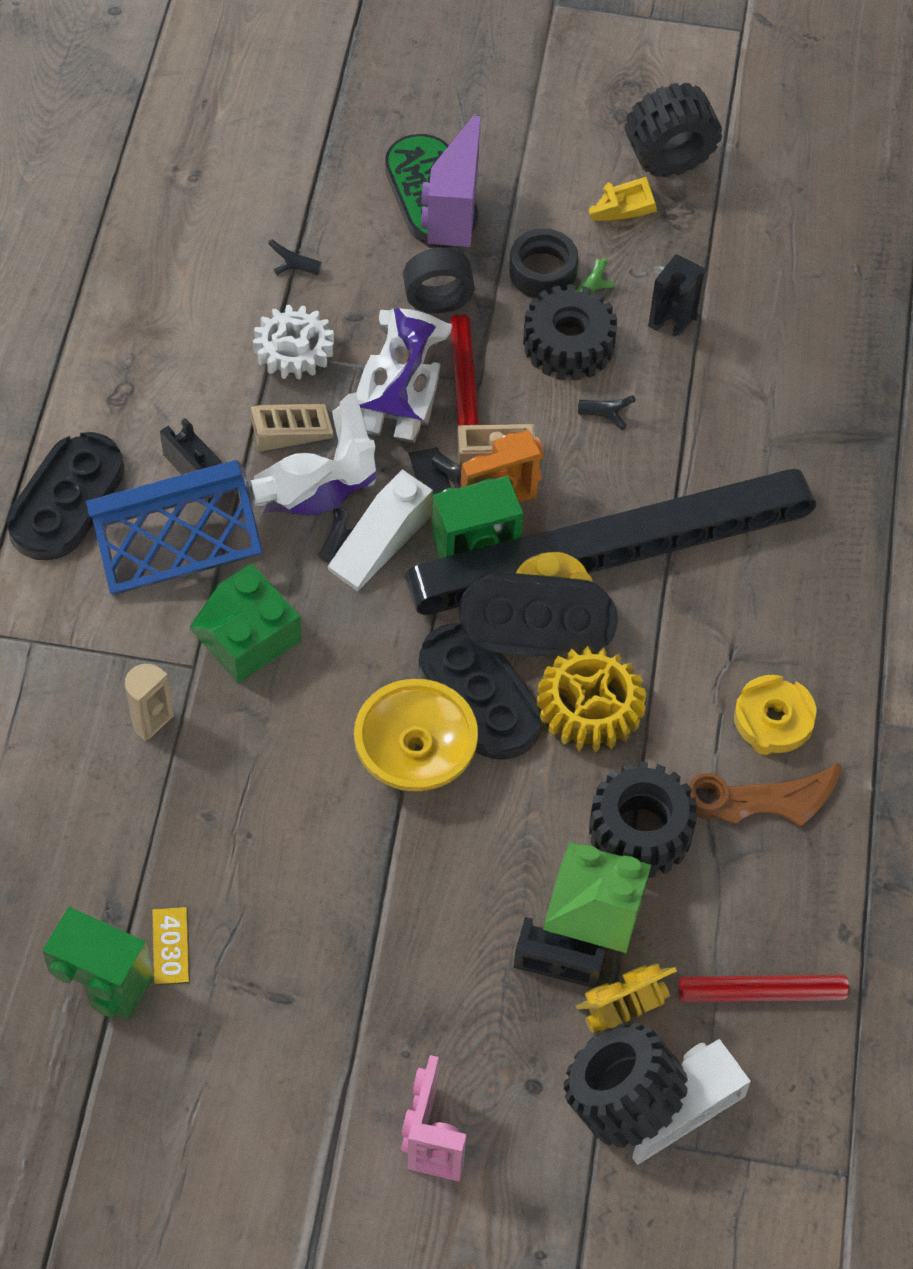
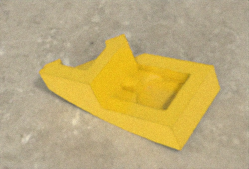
[589,177,657,221]

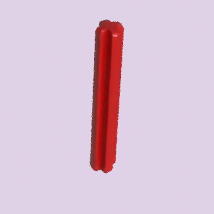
[450,314,479,426]
[678,974,849,1003]

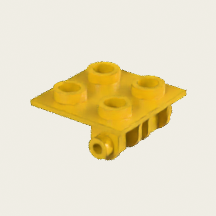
[576,963,677,1033]

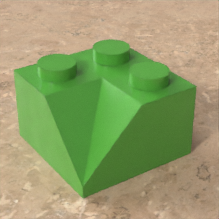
[543,842,651,953]

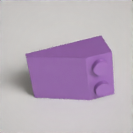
[421,116,481,247]

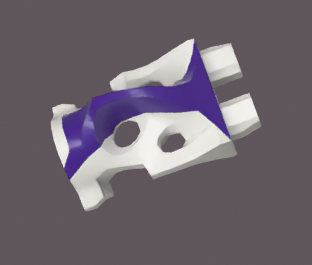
[356,308,452,443]
[238,393,376,516]

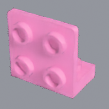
[401,1055,466,1182]

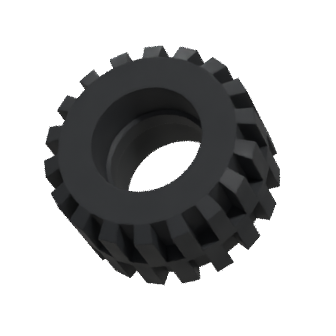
[625,83,722,177]
[589,762,697,878]
[563,1023,688,1148]

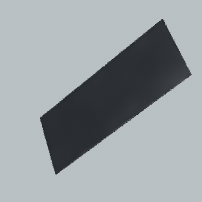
[408,447,450,505]

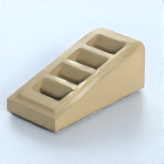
[251,404,333,452]

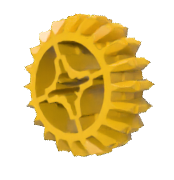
[537,646,647,753]

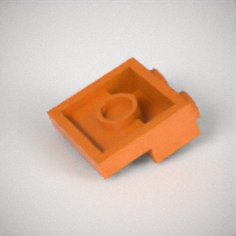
[461,430,544,503]

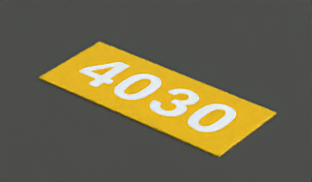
[152,907,189,984]

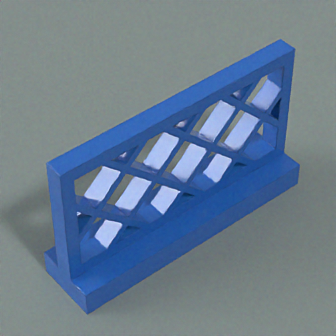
[86,460,264,595]

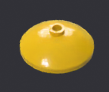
[354,679,478,791]

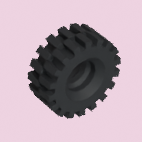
[523,285,617,381]

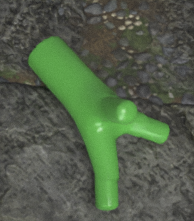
[575,258,615,295]

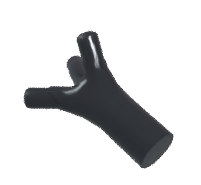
[268,239,322,276]
[578,395,636,430]
[431,452,462,488]
[318,508,353,562]

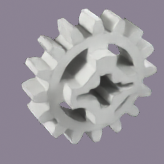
[253,305,334,379]

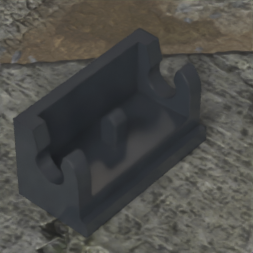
[648,253,708,336]
[160,418,226,503]
[513,917,607,988]

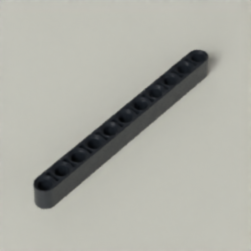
[404,469,817,615]

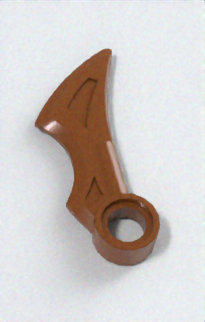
[689,763,842,827]

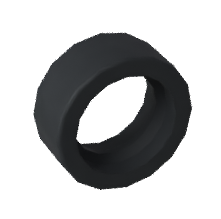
[509,229,579,298]
[403,247,475,314]

